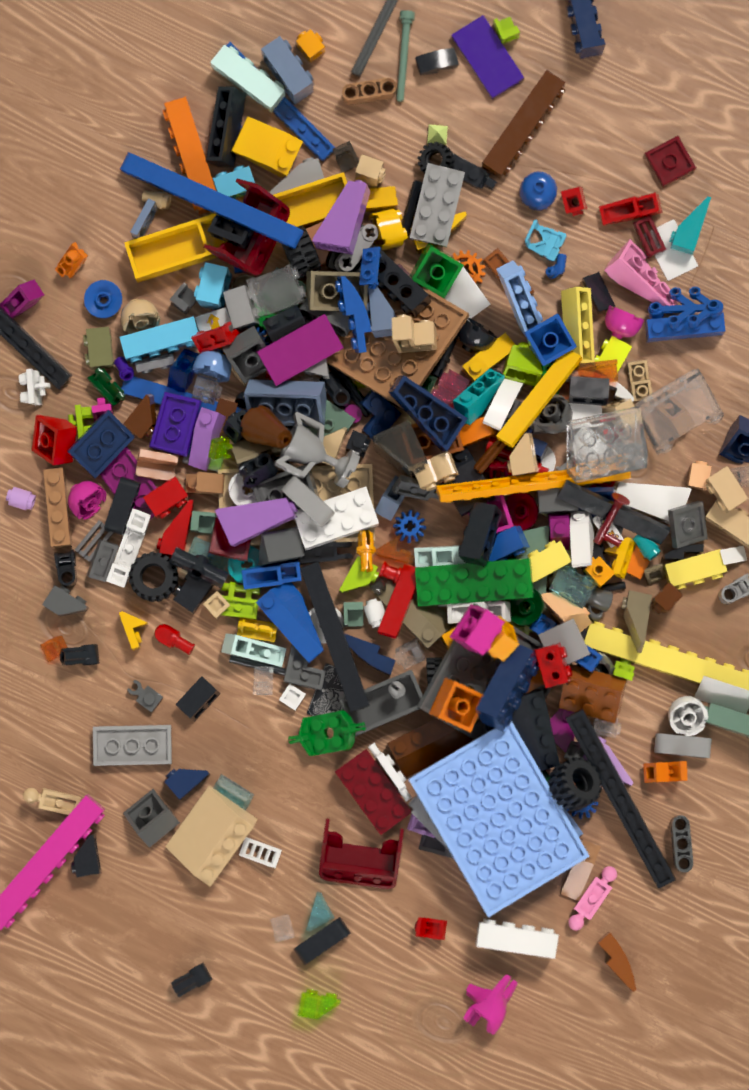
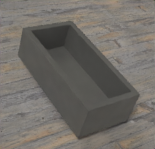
[340,670,423,737]

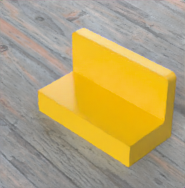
[365,186,398,212]

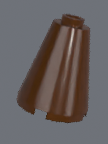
[241,405,292,448]

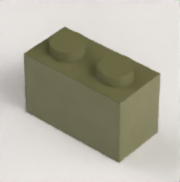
[83,327,115,370]

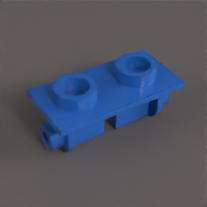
[359,247,381,289]

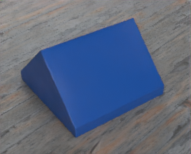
[524,313,577,366]

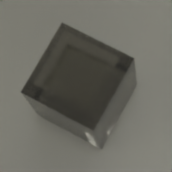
[332,141,359,173]

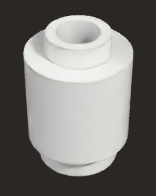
[363,598,385,628]

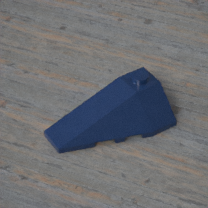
[719,415,749,464]

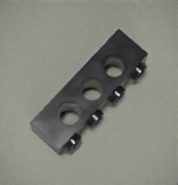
[360,245,432,317]

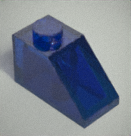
[167,349,199,393]

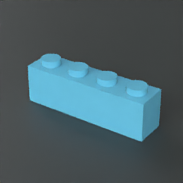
[120,316,198,363]

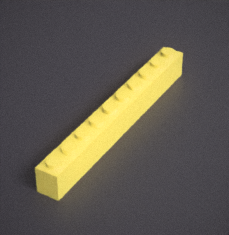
[584,621,749,690]

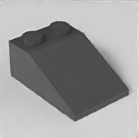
[252,465,320,510]

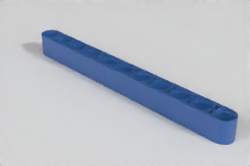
[120,152,304,249]

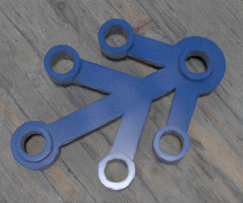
[648,287,723,328]

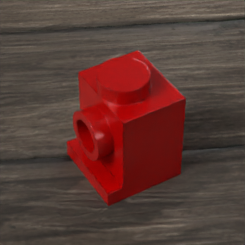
[561,186,587,216]

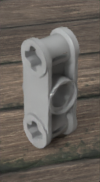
[334,224,379,272]

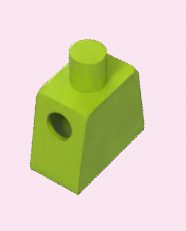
[502,342,542,386]

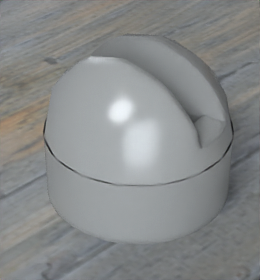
[388,681,405,698]

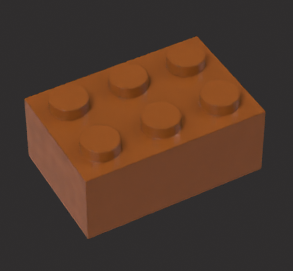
[559,664,627,723]

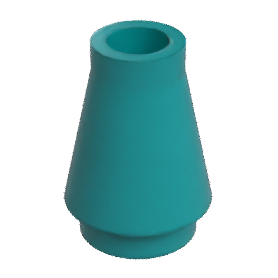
[633,534,661,561]

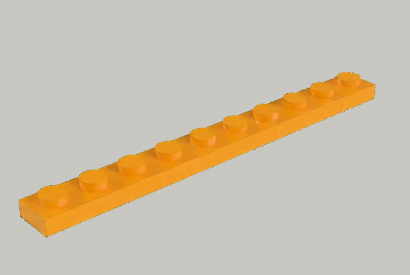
[436,462,631,503]

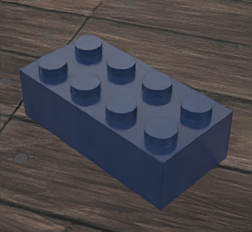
[476,644,539,732]

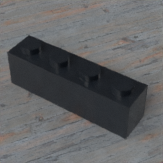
[206,86,246,167]

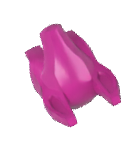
[463,975,518,1035]

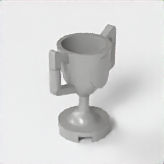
[274,412,360,488]

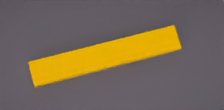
[496,350,582,448]

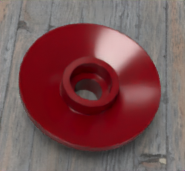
[506,492,538,530]

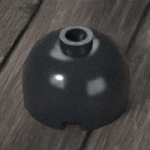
[458,318,498,353]

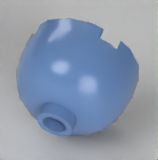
[192,348,232,382]

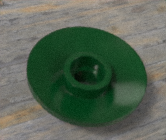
[510,589,544,626]

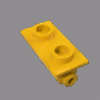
[237,618,277,642]

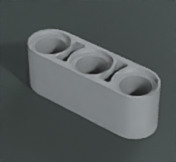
[281,476,335,527]
[654,733,712,758]

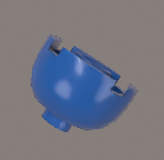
[519,171,557,211]

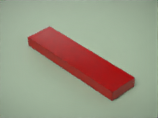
[378,564,416,639]

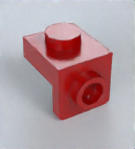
[415,917,447,940]

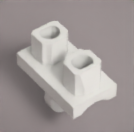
[19,369,51,406]

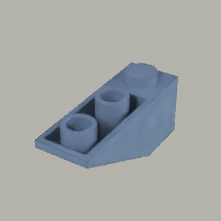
[367,285,396,338]

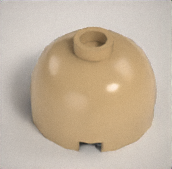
[121,299,160,334]

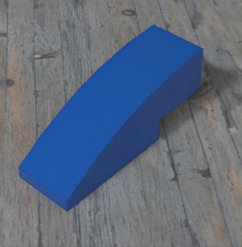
[242,559,302,590]

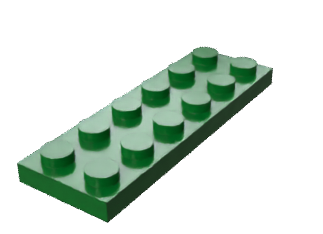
[415,558,534,606]

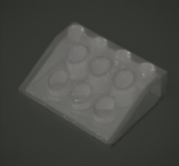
[567,406,648,483]

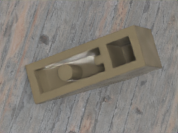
[621,590,652,653]

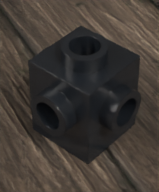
[222,409,246,444]

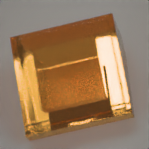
[40,635,68,662]

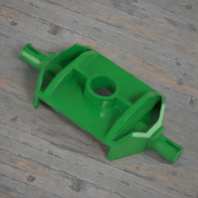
[288,710,366,756]

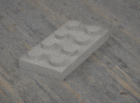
[409,163,465,248]
[93,725,172,766]

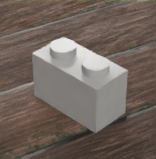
[223,285,260,331]

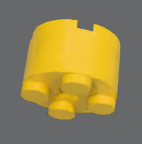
[369,209,407,251]

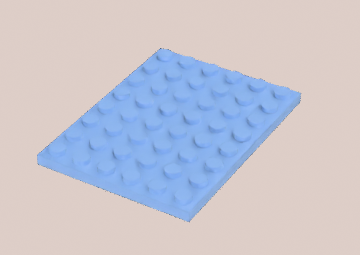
[408,721,589,917]

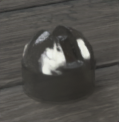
[369,578,386,595]

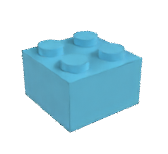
[194,262,232,310]

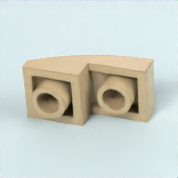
[627,360,653,401]

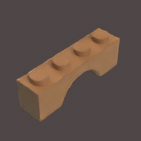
[43,468,73,549]

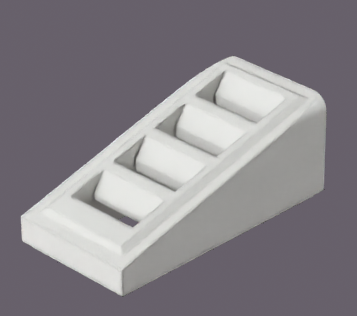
[239,837,282,868]

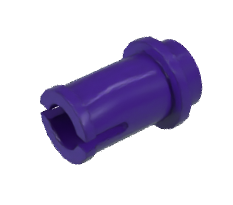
[114,357,134,381]

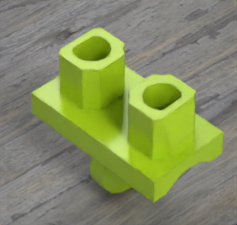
[68,404,93,439]

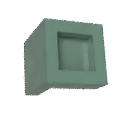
[190,511,216,534]
[344,602,364,627]

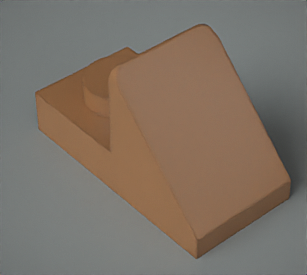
[185,472,225,494]

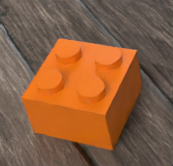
[429,678,483,733]

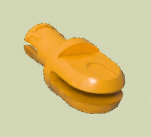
[356,530,376,572]

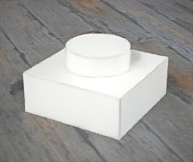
[279,684,306,711]

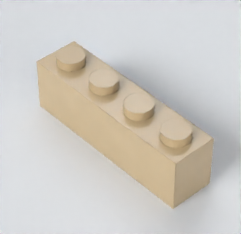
[705,499,749,549]

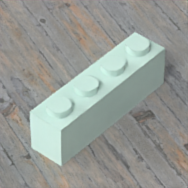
[210,45,285,113]

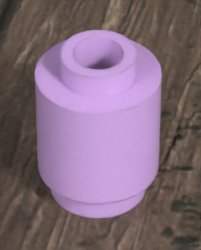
[6,487,36,510]

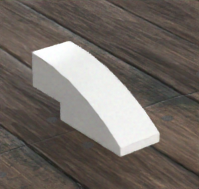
[447,601,511,624]

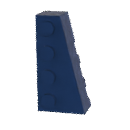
[566,0,606,59]
[388,375,468,451]

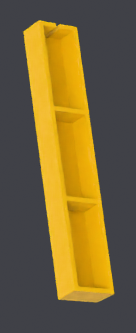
[124,172,347,283]

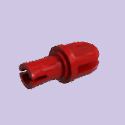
[154,624,195,655]

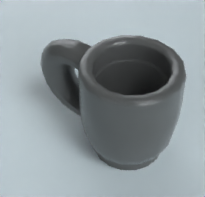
[584,587,613,621]

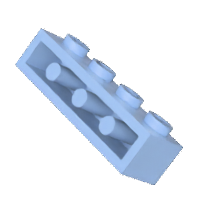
[496,261,543,337]

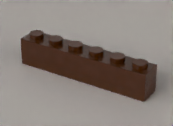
[481,70,566,179]

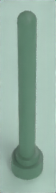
[396,10,415,102]

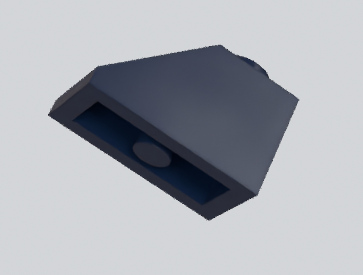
[164,769,210,800]

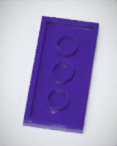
[451,15,524,99]

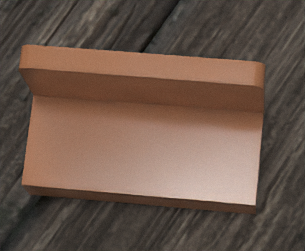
[135,449,178,482]

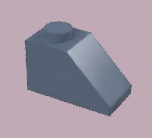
[375,475,406,521]

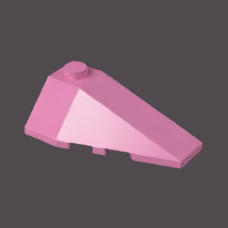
[604,239,678,306]

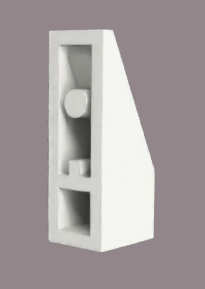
[570,511,595,568]

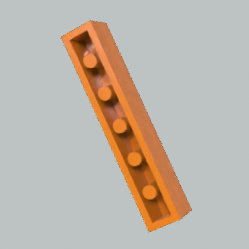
[162,96,216,215]

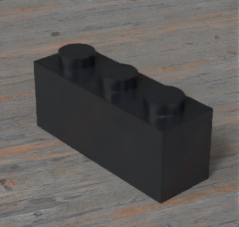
[458,502,502,566]

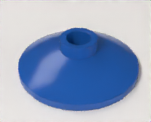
[84,280,123,318]

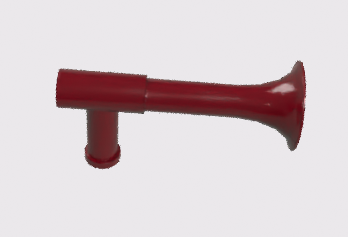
[593,493,630,548]

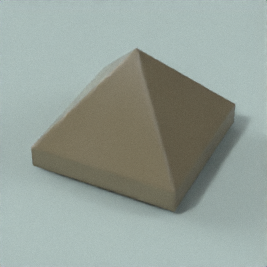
[644,563,666,585]

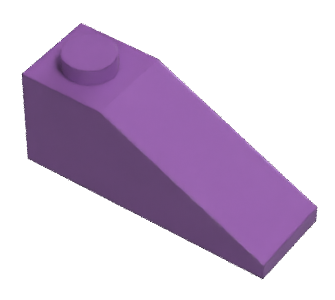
[188,407,226,471]

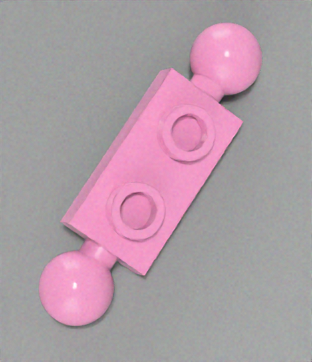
[568,866,617,931]

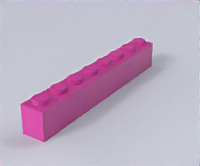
[0,794,106,930]

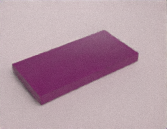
[257,314,344,386]
[100,446,157,520]

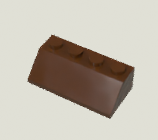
[387,718,473,778]

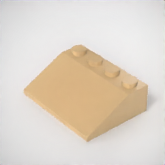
[166,786,257,886]

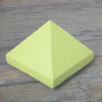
[427,125,448,145]

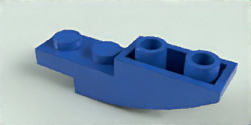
[335,276,372,353]

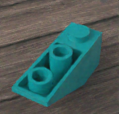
[453,369,505,425]

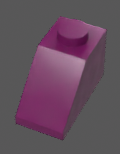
[0,279,44,319]
[548,513,570,550]

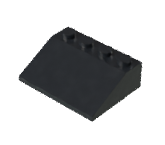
[486,689,560,771]

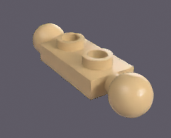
[23,788,81,815]

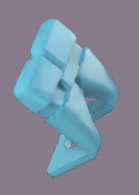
[525,220,567,262]

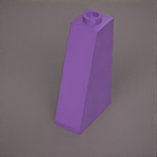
[312,180,370,255]
[215,498,298,547]

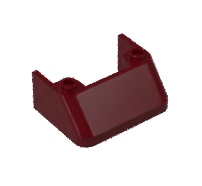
[203,178,290,275]
[319,818,404,889]

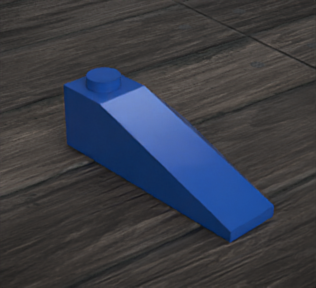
[256,582,324,663]

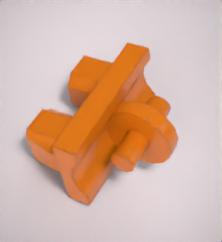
[55,242,88,278]

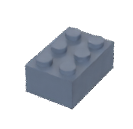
[261,36,314,105]

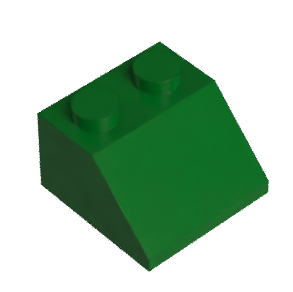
[409,243,464,298]

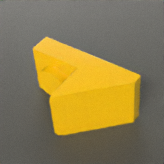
[604,537,636,579]
[119,611,148,650]

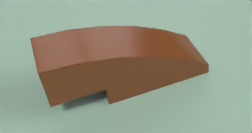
[597,932,636,992]

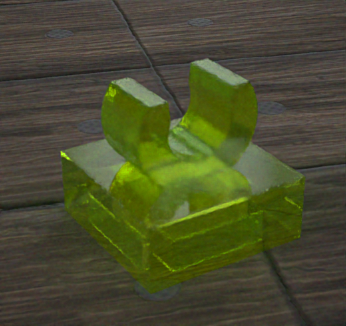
[208,436,233,460]

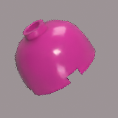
[605,305,644,340]
[68,481,107,520]

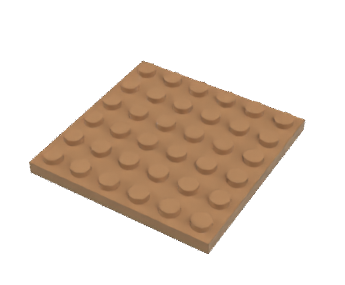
[327,268,470,409]

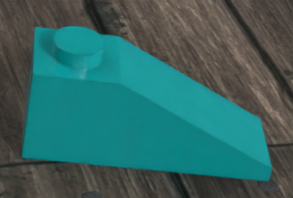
[669,196,711,255]

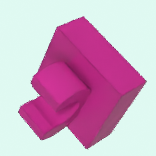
[92,398,113,422]

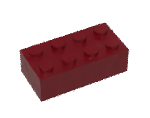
[335,749,411,836]

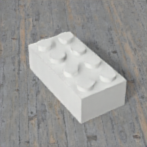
[294,487,379,551]
[475,918,558,959]

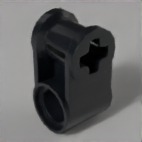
[238,453,278,488]
[54,549,77,588]

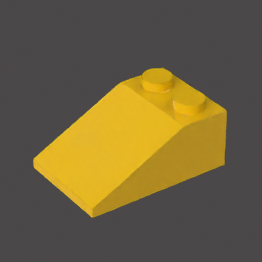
[231,117,303,177]

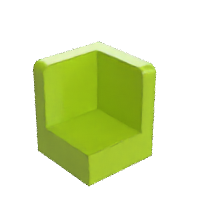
[493,17,520,44]

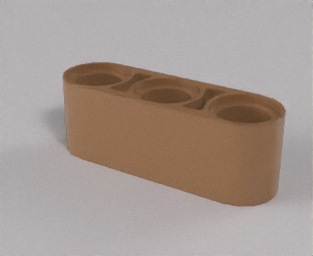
[342,78,397,105]

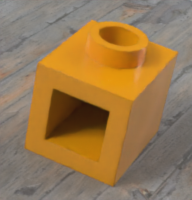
[296,29,325,63]
[584,556,615,588]

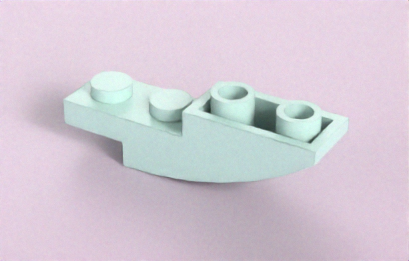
[414,545,493,567]

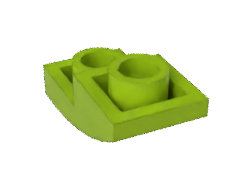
[613,658,635,681]

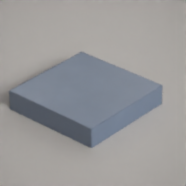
[130,198,158,239]

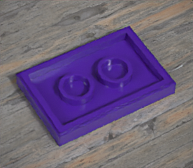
[149,392,202,457]

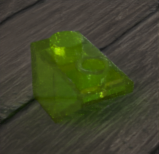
[298,989,341,1020]

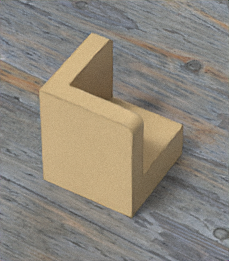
[203,591,231,619]

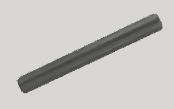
[351,0,398,77]

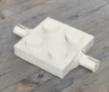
[368,743,413,802]

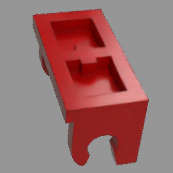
[191,321,239,354]

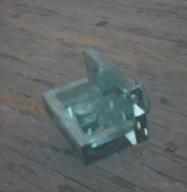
[549,566,598,608]

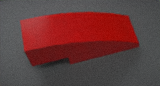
[599,192,663,225]

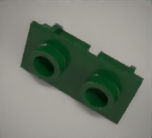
[87,367,126,407]

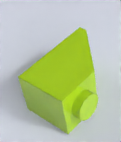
[339,556,379,593]

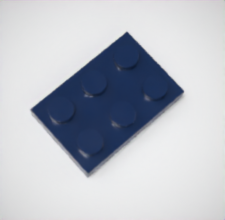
[67,410,135,479]

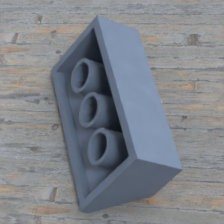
[244,379,327,426]

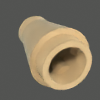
[142,190,172,210]

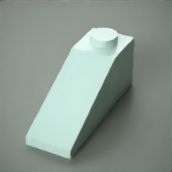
[221,633,287,667]

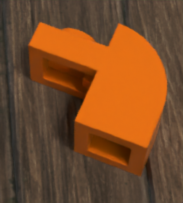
[643,761,688,783]

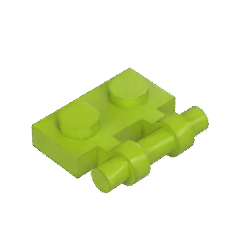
[221,582,261,620]

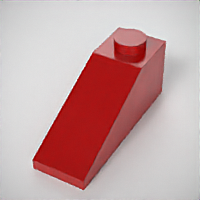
[157,499,194,557]

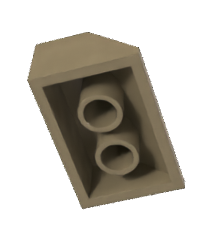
[306,271,368,311]

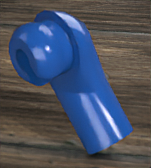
[545,254,567,279]

